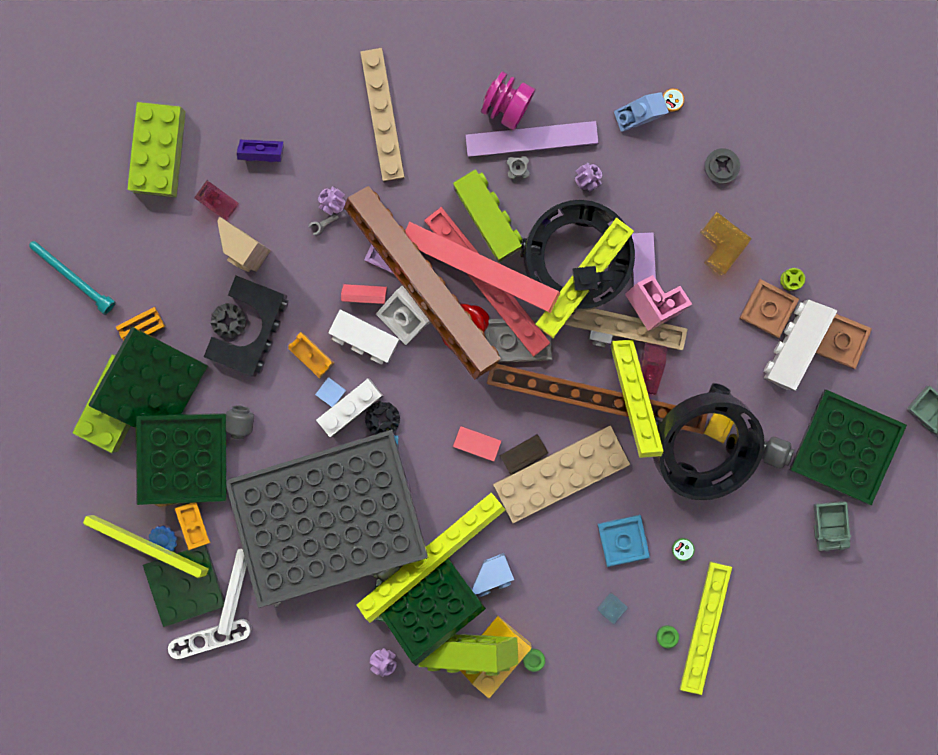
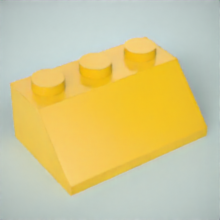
[460,616,532,698]

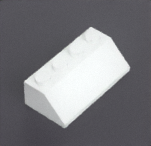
[763,300,837,390]

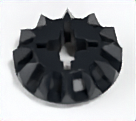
[365,401,400,435]

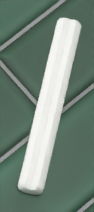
[217,549,247,635]

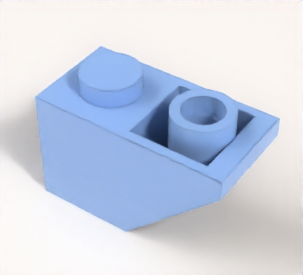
[614,92,669,132]
[472,553,514,597]

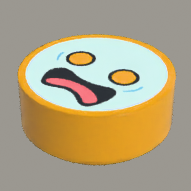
[663,88,684,112]

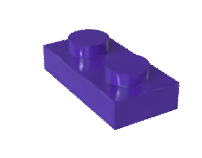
[237,139,284,162]

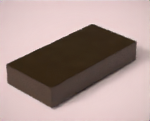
[500,434,548,475]

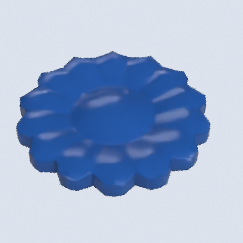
[149,525,177,552]

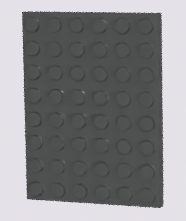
[226,430,429,608]

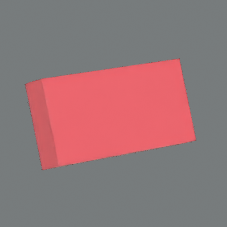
[341,284,387,304]
[453,426,501,461]

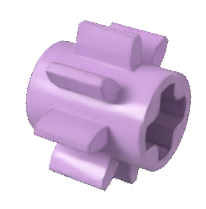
[575,163,602,192]
[318,186,345,215]
[369,648,397,677]

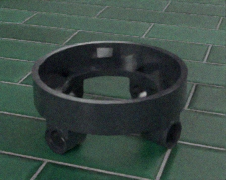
[520,200,635,315]
[653,383,765,500]

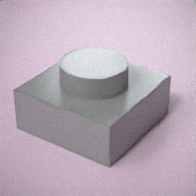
[588,330,613,347]

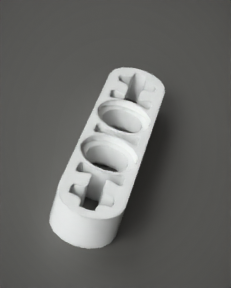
[168,619,252,659]

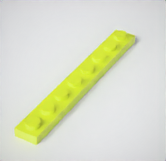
[357,493,505,623]

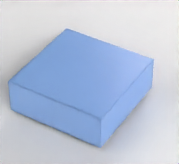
[315,377,346,407]

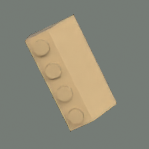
[217,217,271,272]

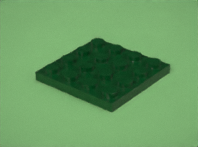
[88,327,208,428]
[789,389,907,505]
[135,413,226,505]
[380,558,486,666]

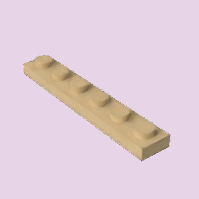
[361,48,405,182]
[564,309,688,350]

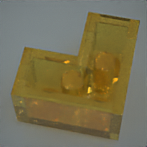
[700,212,752,276]

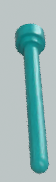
[29,241,116,315]

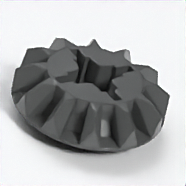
[705,148,740,183]
[210,303,246,338]

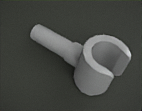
[308,214,339,235]

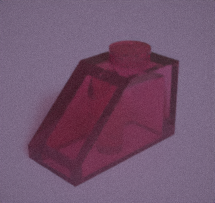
[640,342,667,395]

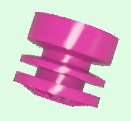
[481,71,536,130]

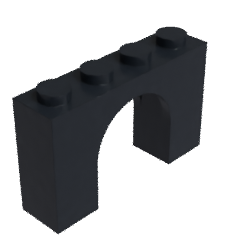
[204,275,289,376]

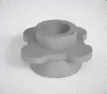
[507,156,529,179]

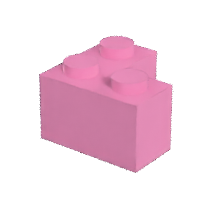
[625,275,692,331]

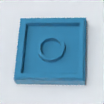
[598,514,650,567]

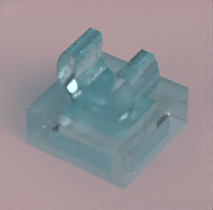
[597,592,628,624]

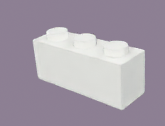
[328,310,400,365]
[316,379,383,437]

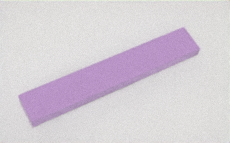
[465,121,598,158]

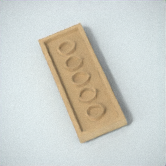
[493,425,630,523]

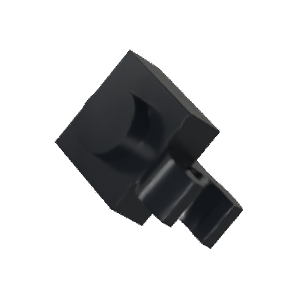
[572,266,614,292]

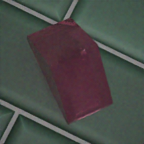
[194,180,239,221]

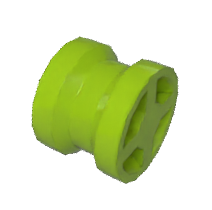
[780,268,805,291]

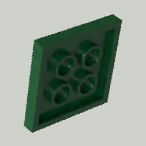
[143,544,225,627]

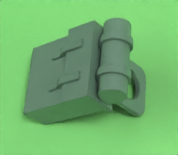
[907,386,938,436]
[814,501,851,552]

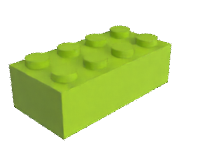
[127,102,186,198]
[453,169,523,263]
[72,354,131,453]
[418,634,518,676]

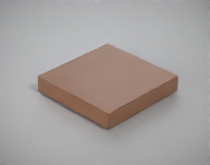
[739,279,799,338]
[815,314,872,369]

